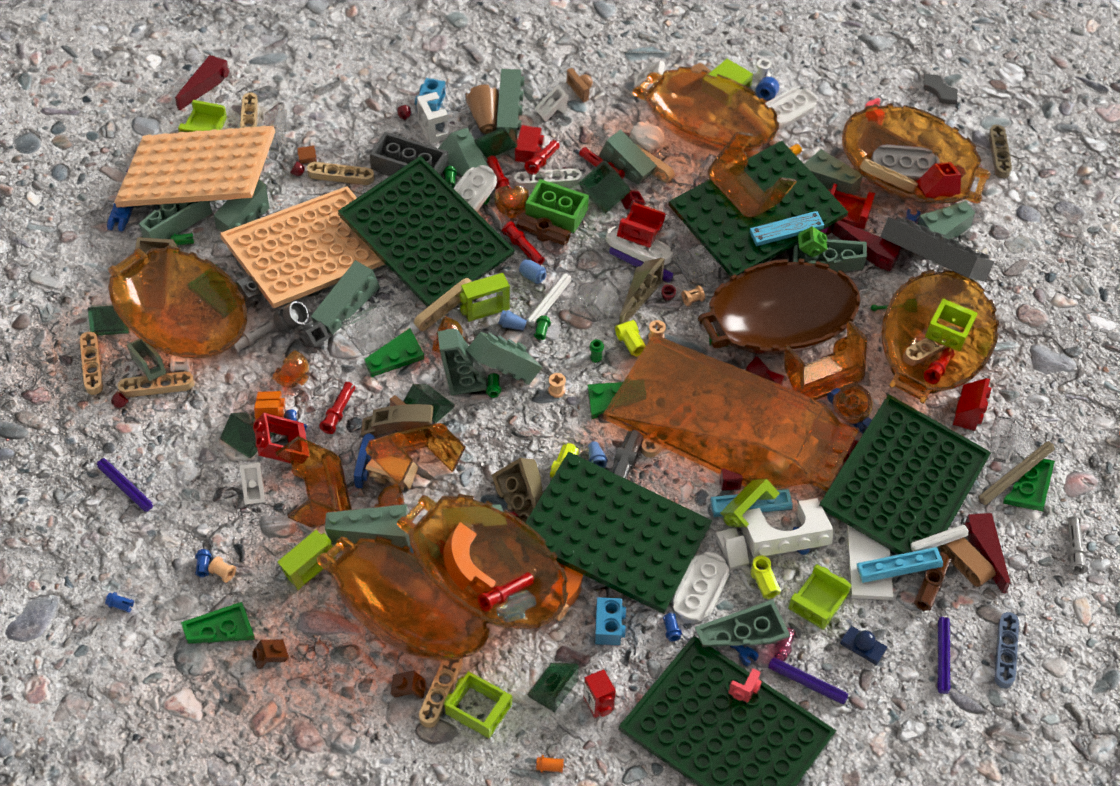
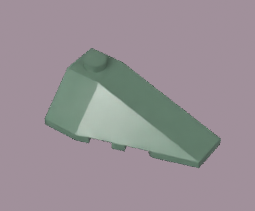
[438,128,487,176]
[695,599,790,647]

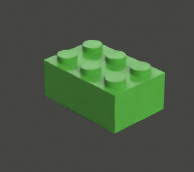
[525,179,589,234]

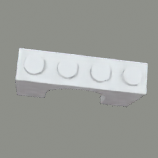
[740,498,833,558]

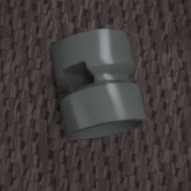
[273,301,309,332]

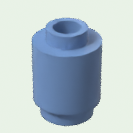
[519,260,547,284]

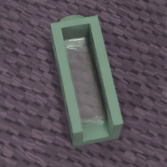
[127,337,166,381]

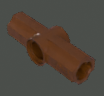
[516,213,571,246]
[914,552,951,611]

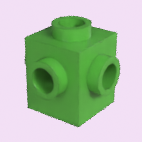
[798,226,827,258]

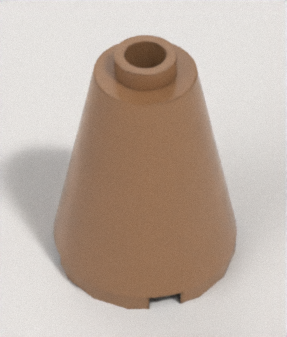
[465,85,499,134]

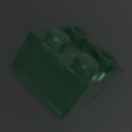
[578,160,631,214]

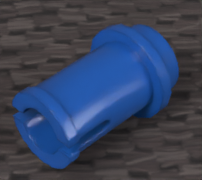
[195,549,212,577]
[105,592,134,613]
[663,613,682,642]

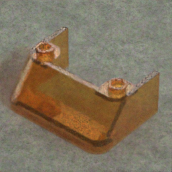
[708,132,797,218]
[784,321,867,404]
[365,423,466,485]
[276,436,352,527]

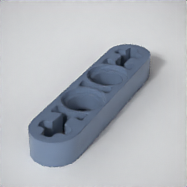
[994,612,1019,689]

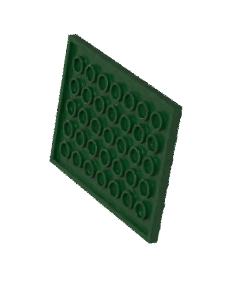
[668,140,848,277]
[338,156,515,307]
[819,394,992,555]
[515,452,712,614]
[618,635,837,786]

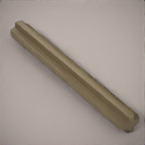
[978,441,1055,505]

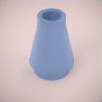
[498,310,527,331]
[588,441,608,468]

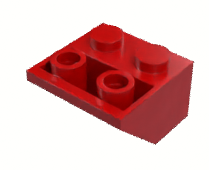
[916,162,961,199]
[952,378,992,431]

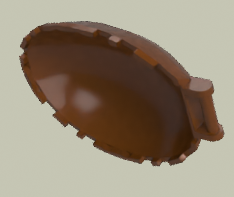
[698,259,860,355]

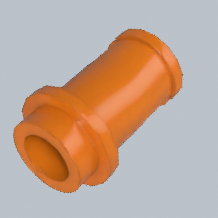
[536,755,564,773]

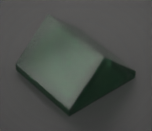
[474,127,517,159]
[88,302,130,336]
[403,384,455,424]
[220,412,275,459]
[527,663,579,713]

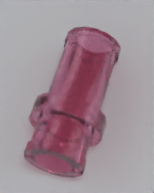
[774,628,796,661]

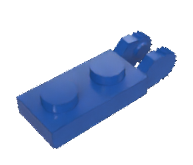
[107,191,134,232]
[354,434,376,488]

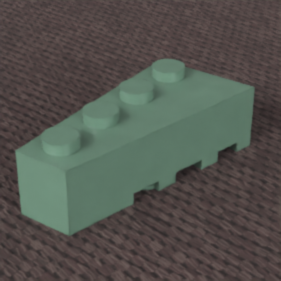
[497,68,525,137]
[139,201,213,239]
[791,239,867,272]
[311,260,380,335]
[437,328,488,396]
[467,332,543,385]
[325,504,411,552]

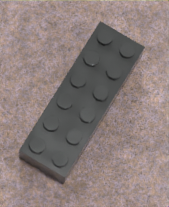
[880,216,995,282]

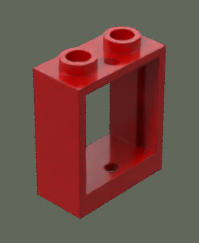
[253,413,309,466]

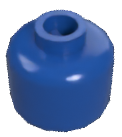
[756,76,780,101]

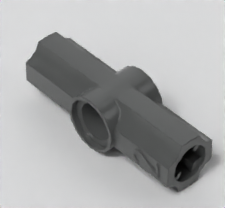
[611,430,644,479]

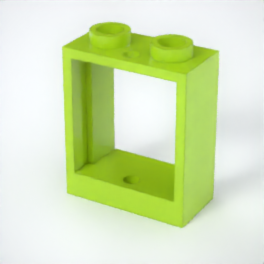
[459,273,510,322]
[925,299,978,352]
[277,530,336,590]
[444,671,512,739]

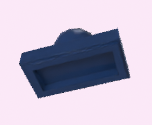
[840,625,888,666]

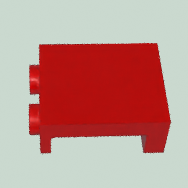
[828,183,875,229]
[617,202,666,248]

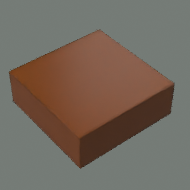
[297,145,317,164]

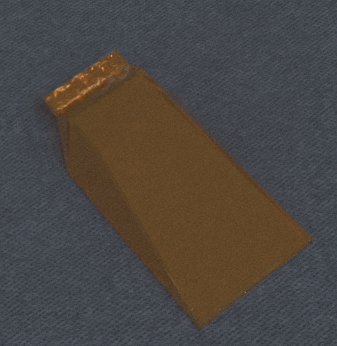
[602,334,859,492]

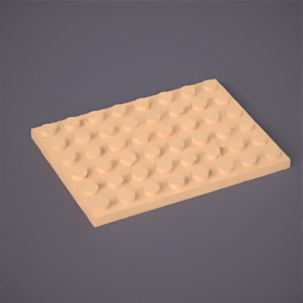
[114,126,275,207]
[220,186,385,309]

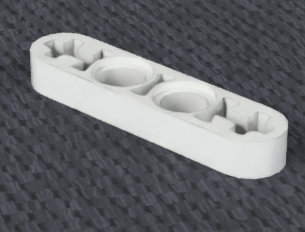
[514,169,582,189]

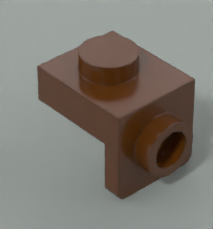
[252,639,289,669]
[390,670,426,699]

